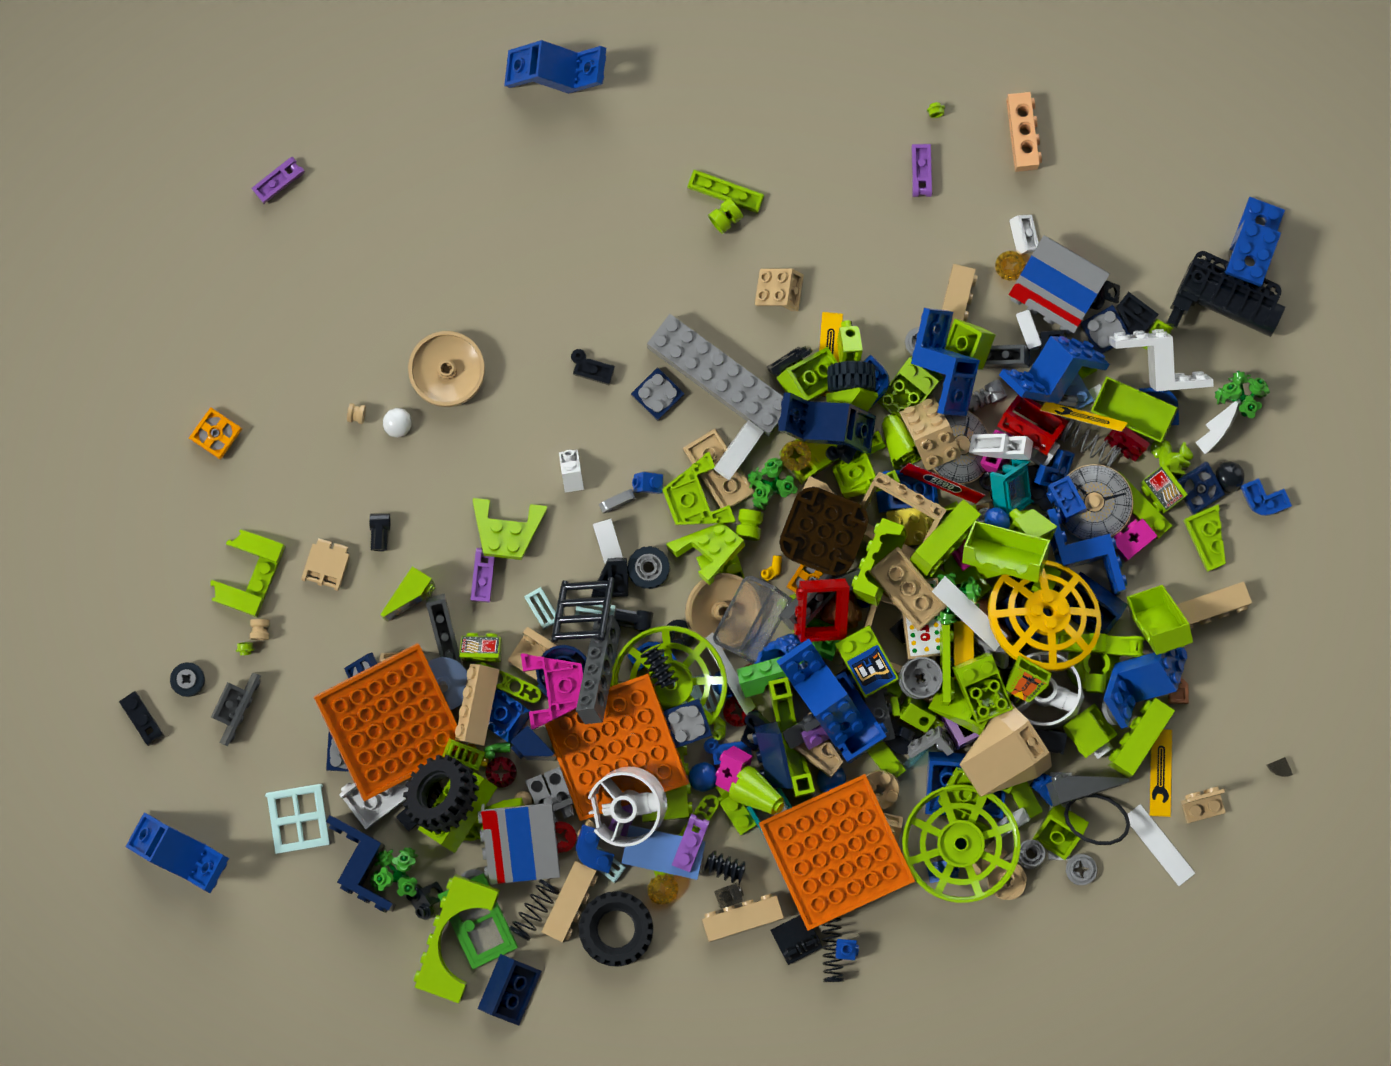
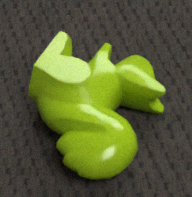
[1151,439,1193,479]

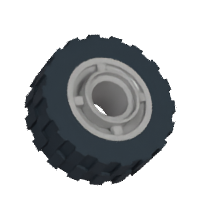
[627,546,670,589]

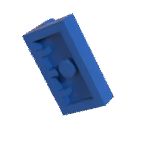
[1046,476,1087,523]

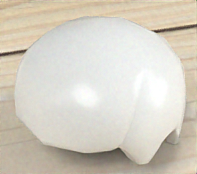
[383,408,411,438]

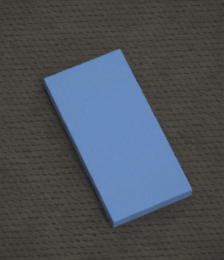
[621,825,706,880]

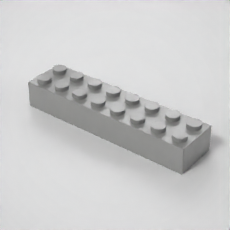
[647,314,783,437]

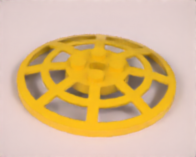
[988,560,1101,672]

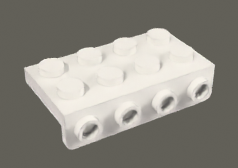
[339,777,413,830]

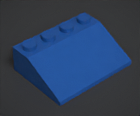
[925,751,1005,819]

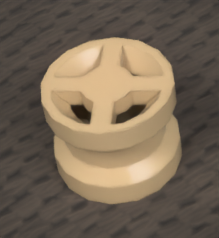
[347,403,366,424]

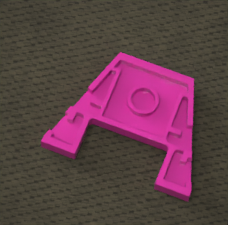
[521,653,583,730]

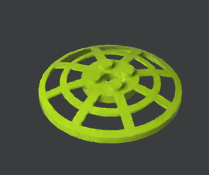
[611,626,727,726]
[902,784,1021,903]

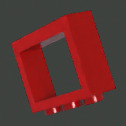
[997,394,1069,455]
[794,579,850,642]

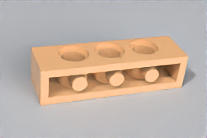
[1006,92,1042,172]

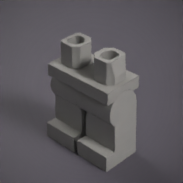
[525,767,574,823]

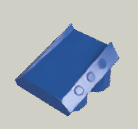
[488,689,530,743]

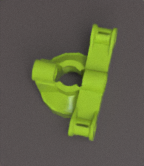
[1056,631,1145,693]

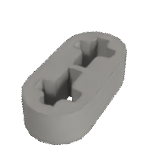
[599,489,635,514]

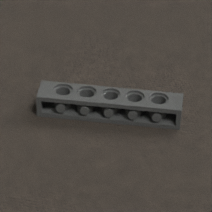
[576,615,621,724]

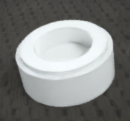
[1094,742,1113,759]

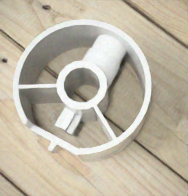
[1007,652,1084,730]
[588,766,667,847]

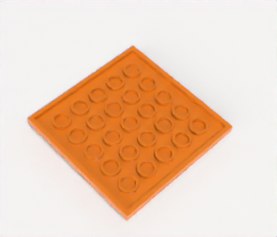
[313,643,467,802]
[545,673,689,821]
[759,774,915,931]

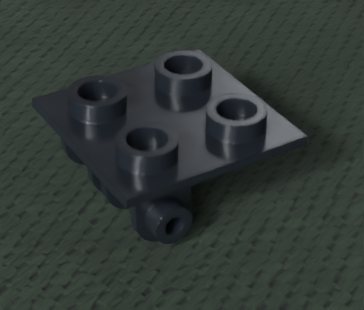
[770,915,822,965]

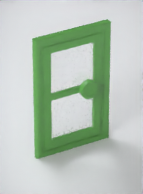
[438,873,519,969]

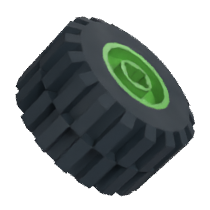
[827,361,876,393]

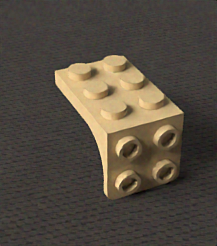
[899,397,961,470]

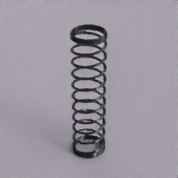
[821,918,844,982]

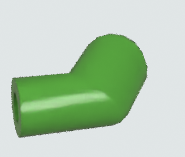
[484,743,511,759]

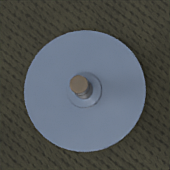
[428,657,467,710]

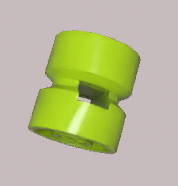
[708,198,743,234]
[736,509,764,541]

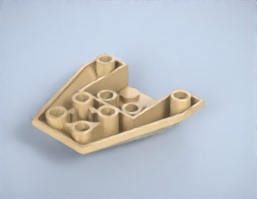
[959,703,1052,797]

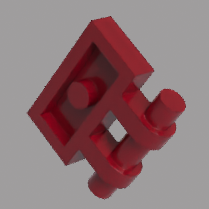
[1104,426,1150,462]

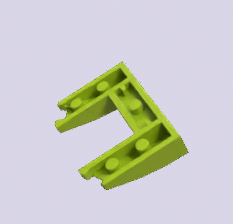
[210,529,286,617]

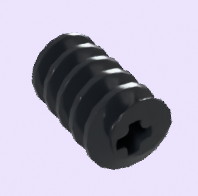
[640,645,678,689]
[703,850,746,885]

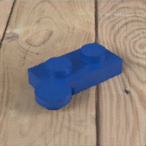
[704,738,753,765]

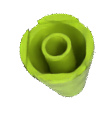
[882,414,921,469]
[729,766,784,815]

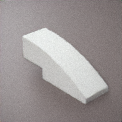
[1196,400,1241,454]
[714,420,764,480]
[969,434,1033,460]
[593,519,623,564]

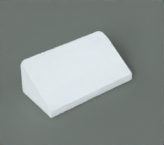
[1009,215,1039,255]
[1016,310,1042,350]
[991,807,1031,840]

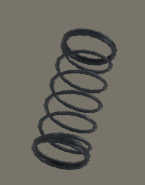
[509,879,560,941]

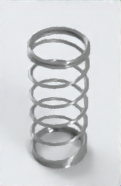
[1060,419,1121,467]

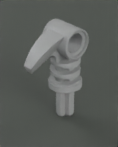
[968,379,1008,412]

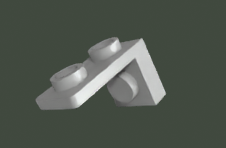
[908,726,954,758]

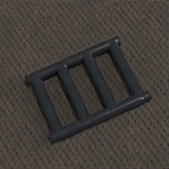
[551,577,615,643]

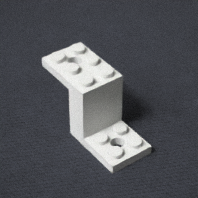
[1109,329,1214,391]

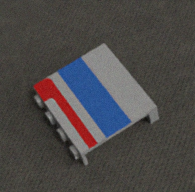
[1008,235,1110,334]
[478,797,560,884]

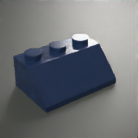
[1065,571,1128,634]
[752,722,793,789]
[510,725,557,761]
[477,954,542,1026]

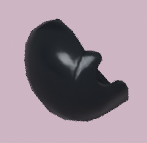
[1216,461,1244,493]

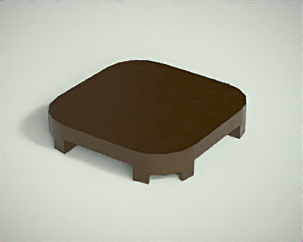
[779,486,869,576]

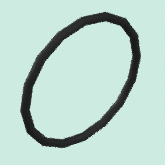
[1064,794,1130,845]

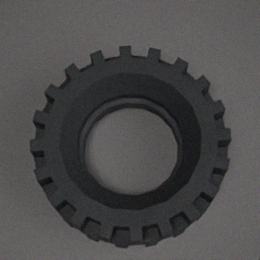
[403,755,479,834]
[578,891,654,967]

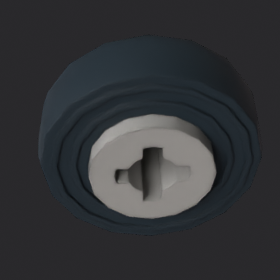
[170,662,205,697]

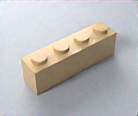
[942,264,978,334]
[1177,582,1252,629]
[455,664,500,746]
[542,861,599,942]
[702,893,784,942]

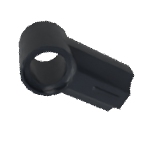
[369,513,390,552]
[614,608,653,632]

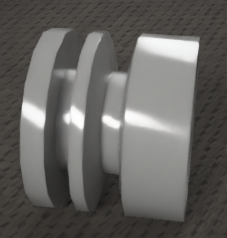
[898,657,943,699]

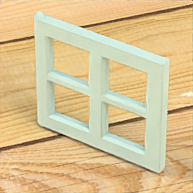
[265,784,330,854]

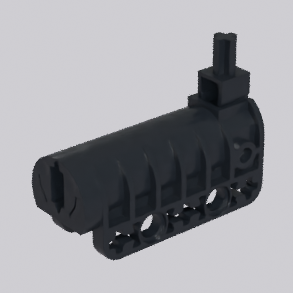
[1167,251,1286,337]

